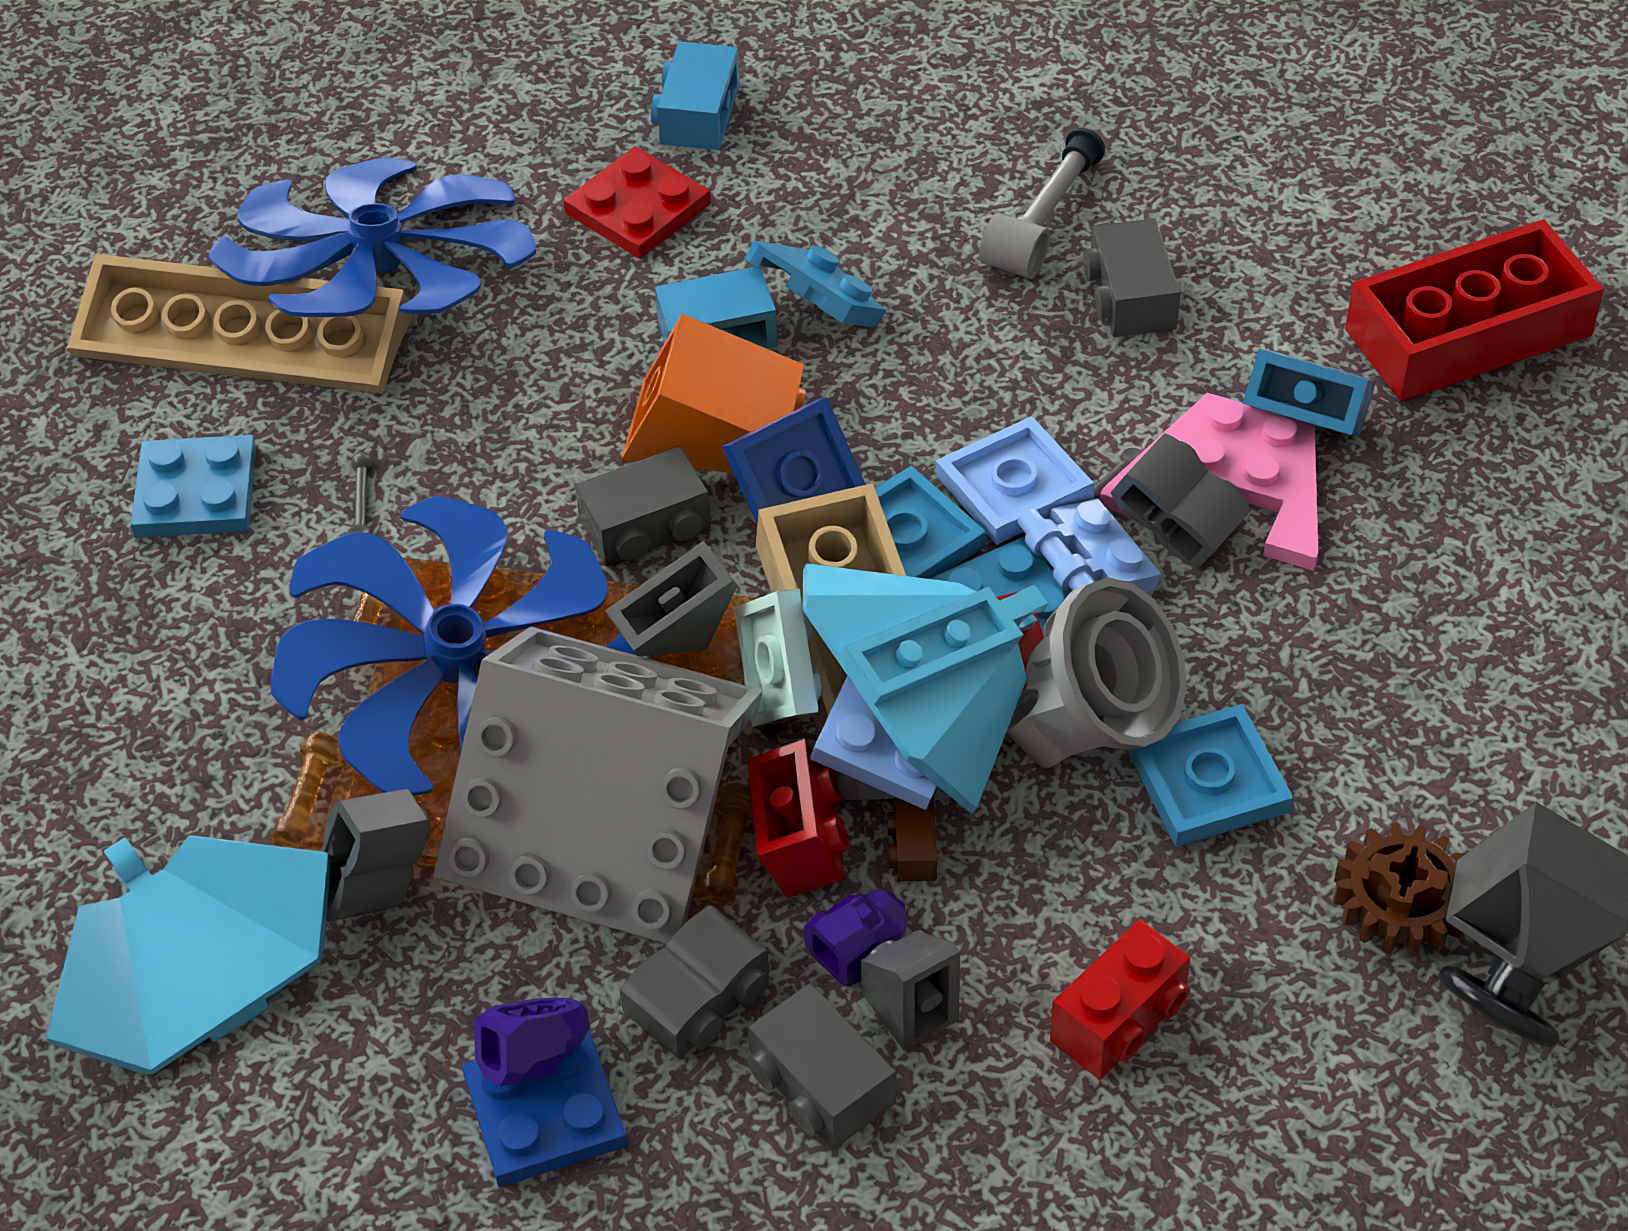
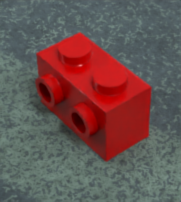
[747,739,850,898]
[1050,919,1191,1080]

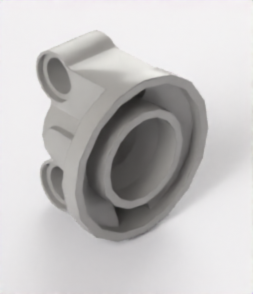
[1006,577,1187,768]

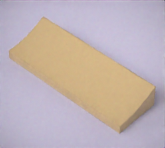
[67,254,414,394]

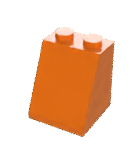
[621,313,806,473]

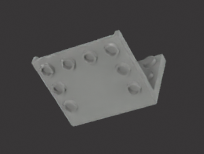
[433,626,763,944]

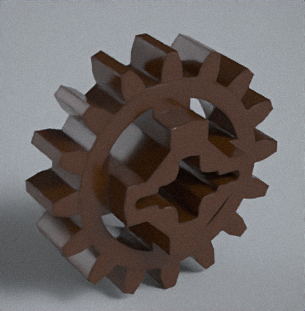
[1333,823,1465,957]

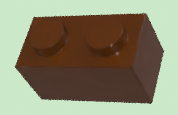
[887,795,937,882]

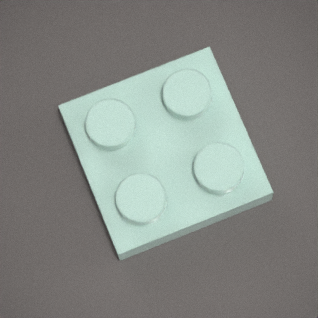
[734,588,822,727]

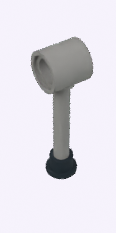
[979,128,1105,279]

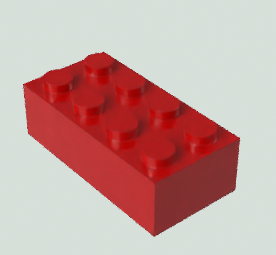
[1345,219,1604,402]

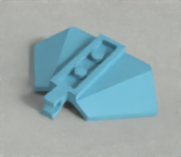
[803,563,1048,814]
[46,835,331,1074]

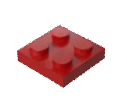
[563,146,711,259]

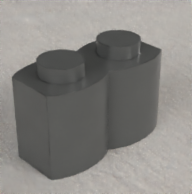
[1110,433,1251,569]
[318,789,431,922]
[619,905,769,1059]

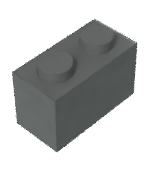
[1083,218,1181,337]
[575,446,711,567]
[747,983,896,1149]

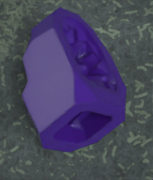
[804,890,907,987]
[474,997,590,1086]

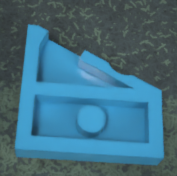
[744,240,886,327]

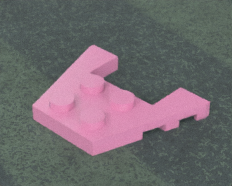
[1100,393,1318,571]

